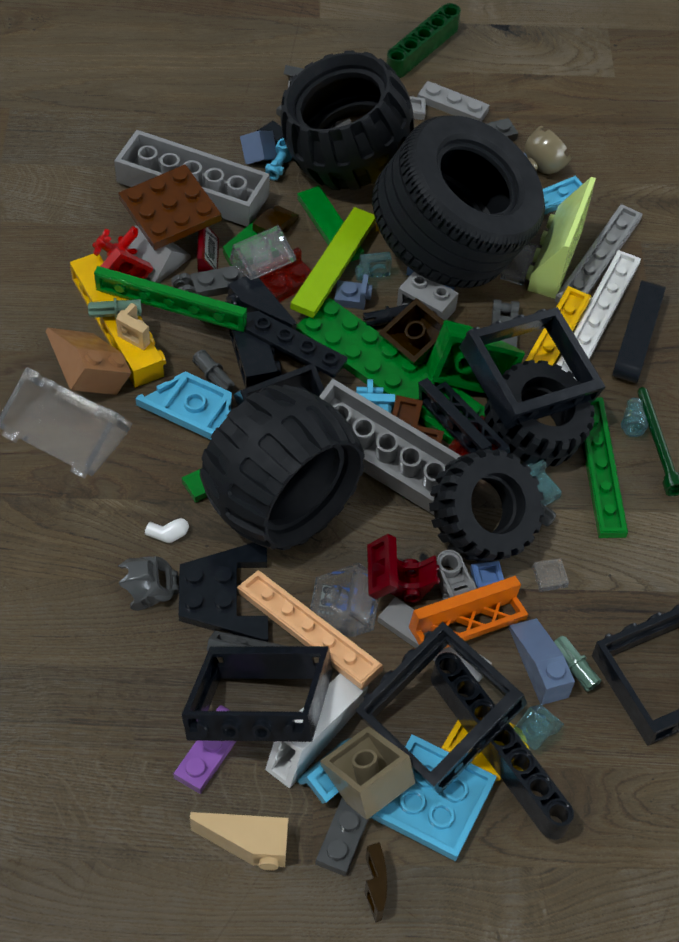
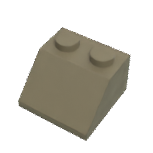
[320,726,415,820]

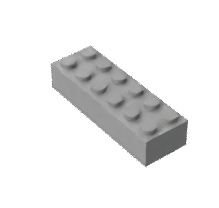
[114,130,270,226]
[319,379,461,515]

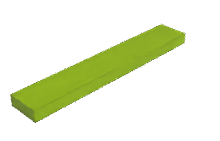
[290,207,376,318]

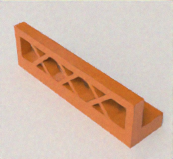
[409,576,529,648]

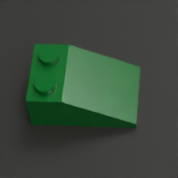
[426,320,525,393]

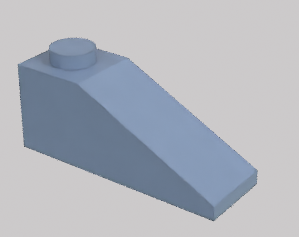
[509,618,575,705]

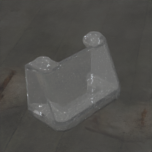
[0,367,133,479]

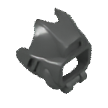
[118,556,179,611]

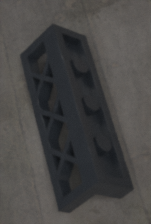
[418,378,510,454]

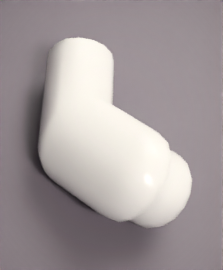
[145,518,189,543]

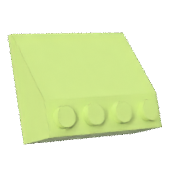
[526,177,596,299]

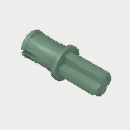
[88,298,142,319]
[554,636,602,692]

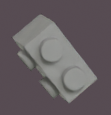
[397,272,458,321]

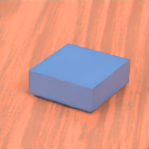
[470,561,504,588]

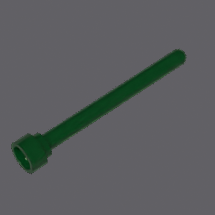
[637,387,679,496]

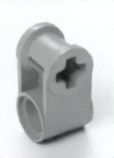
[437,550,477,600]

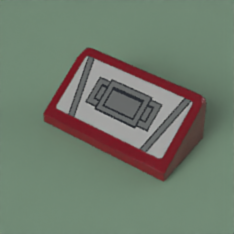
[197,226,219,272]

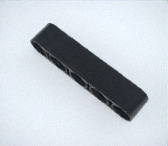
[612,280,666,384]

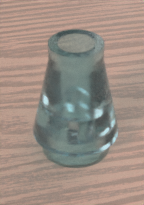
[621,398,648,437]

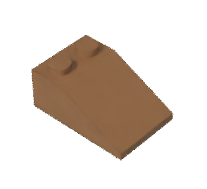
[46,328,131,395]

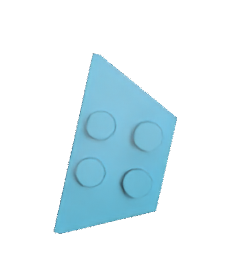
[136,371,232,440]

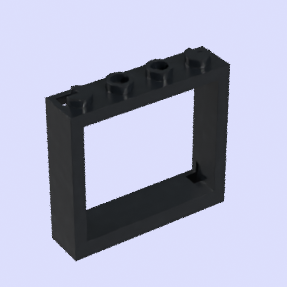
[459,307,606,429]
[592,604,679,746]
[355,622,527,795]
[182,646,333,742]

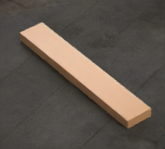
[237,570,383,690]

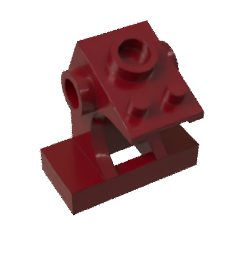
[367,534,440,603]

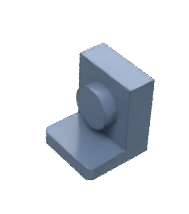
[334,274,373,310]

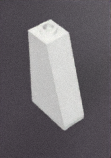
[265,673,368,789]

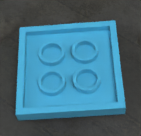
[370,734,497,861]

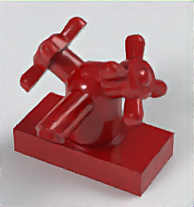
[92,226,154,279]

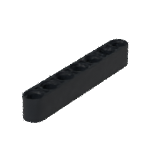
[431,652,574,840]

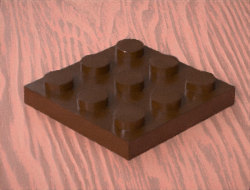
[118,164,222,250]

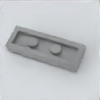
[417,81,490,122]

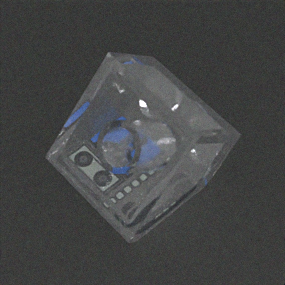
[310,563,379,637]

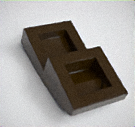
[252,205,299,240]
[364,842,387,923]

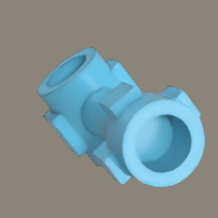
[265,138,292,180]

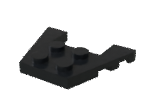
[179,542,268,642]

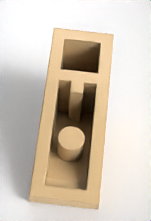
[190,812,288,870]

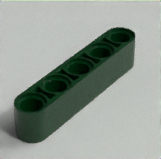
[386,3,461,78]

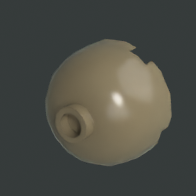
[524,126,571,175]

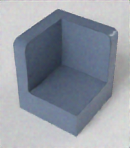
[240,131,277,164]

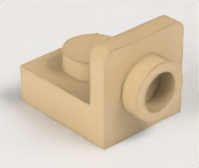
[116,303,150,350]

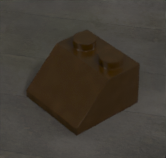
[379,298,444,365]

